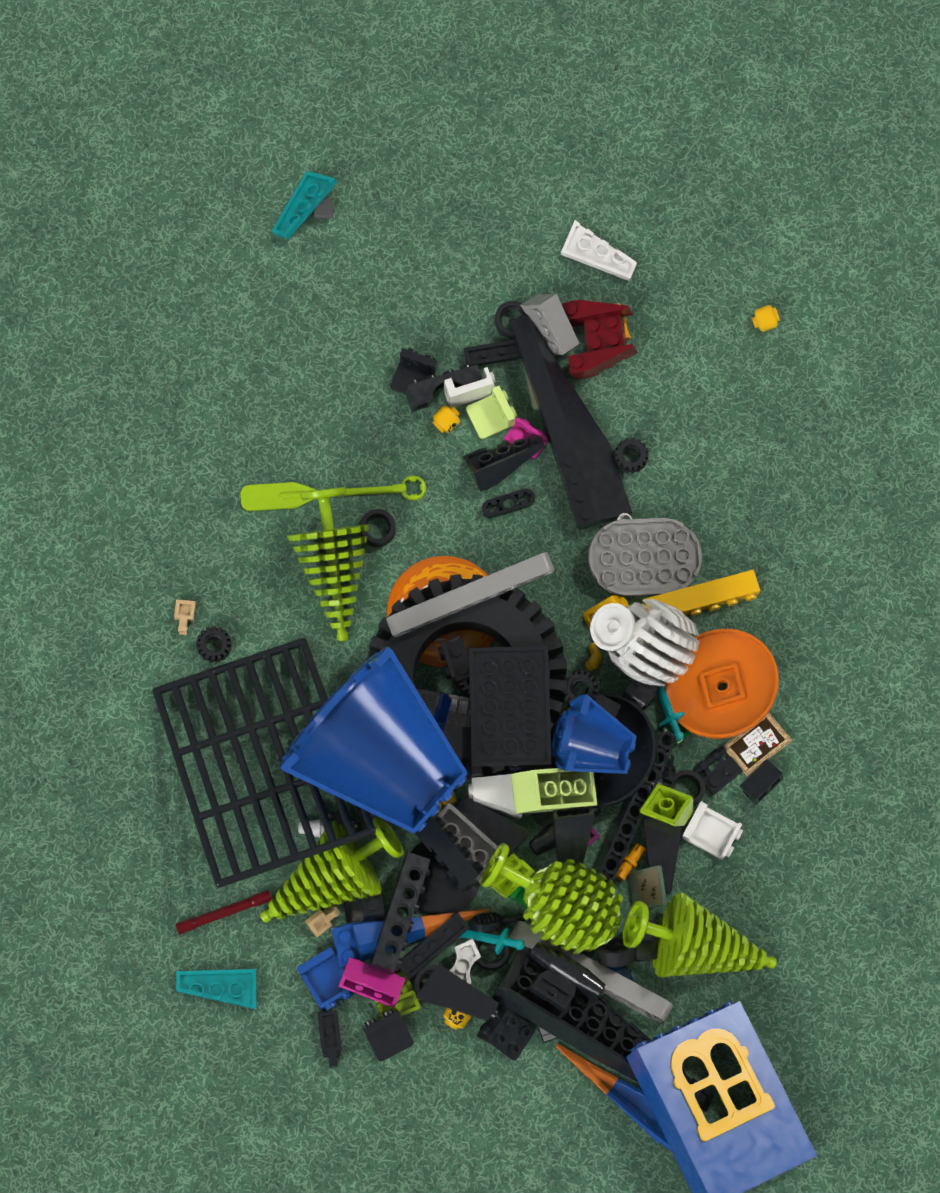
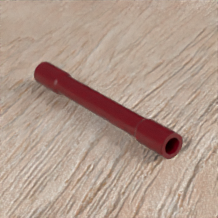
[175,890,272,935]

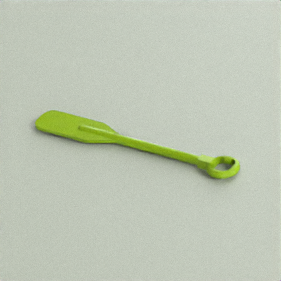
[241,475,427,511]

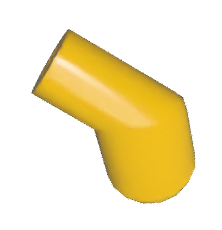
[585,643,602,671]

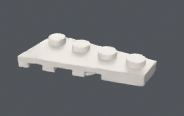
[561,220,637,281]

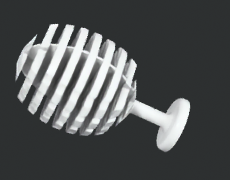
[590,599,700,686]

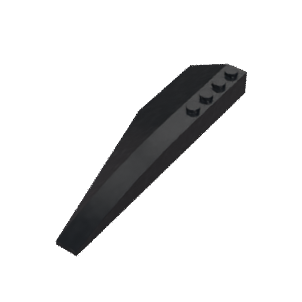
[509,315,633,530]
[492,946,713,1112]

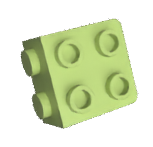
[466,386,517,439]

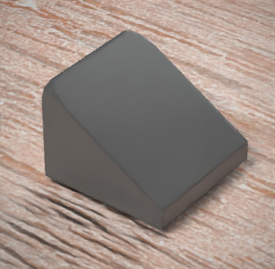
[314,198,333,218]

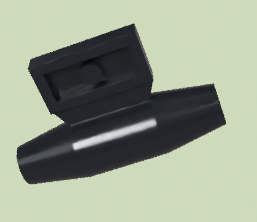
[528,808,601,856]
[530,942,606,1012]

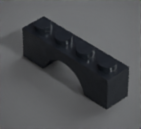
[404,364,483,412]

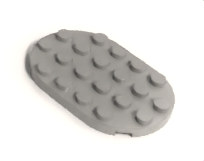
[588,518,702,596]

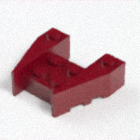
[562,300,638,380]

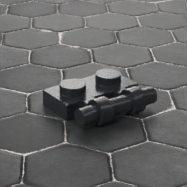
[692,746,743,796]

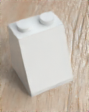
[468,774,522,819]

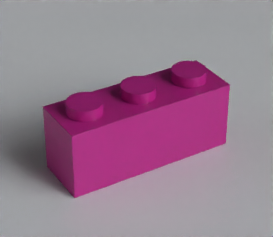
[338,957,405,1008]

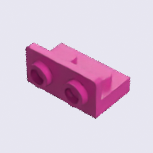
[504,417,548,460]

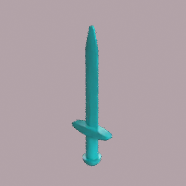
[657,679,685,741]
[459,928,525,954]

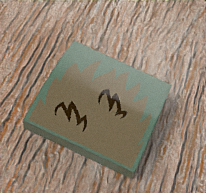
[628,866,667,910]

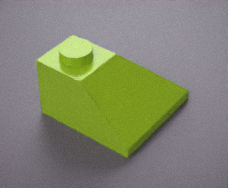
[640,784,693,826]

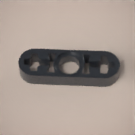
[482,489,535,518]

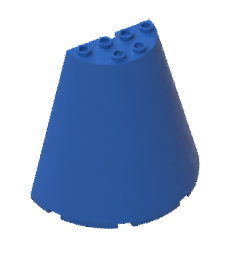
[280,647,468,834]

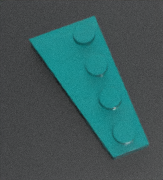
[271,171,338,239]
[176,969,257,1010]

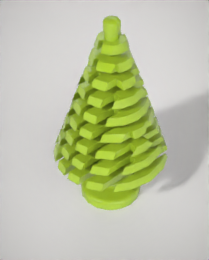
[287,487,370,642]
[260,816,404,923]
[623,892,777,978]

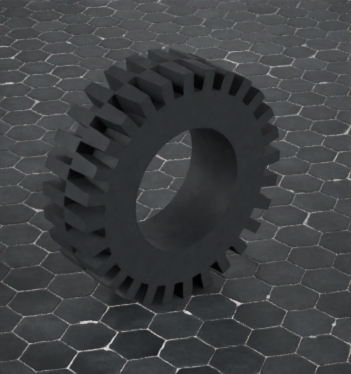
[366,574,567,780]

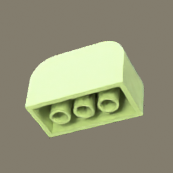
[511,768,597,814]

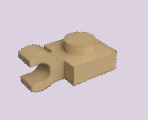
[174,600,196,635]
[305,904,341,937]

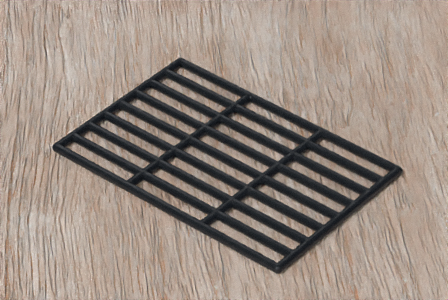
[152,638,376,888]

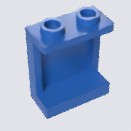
[297,947,354,1011]

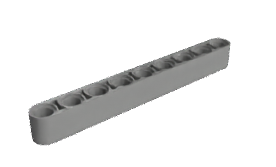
[386,552,555,637]
[509,921,673,1024]

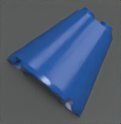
[551,694,637,774]

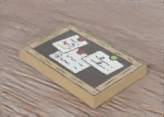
[723,713,792,777]

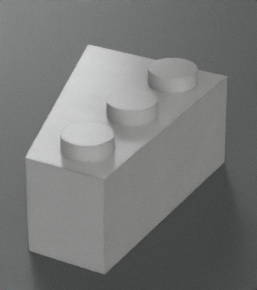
[520,294,579,355]

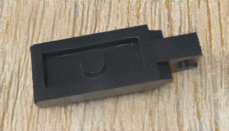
[317,1010,342,1068]

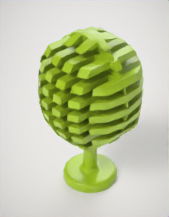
[480,843,623,954]

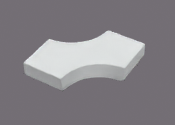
[449,939,481,984]

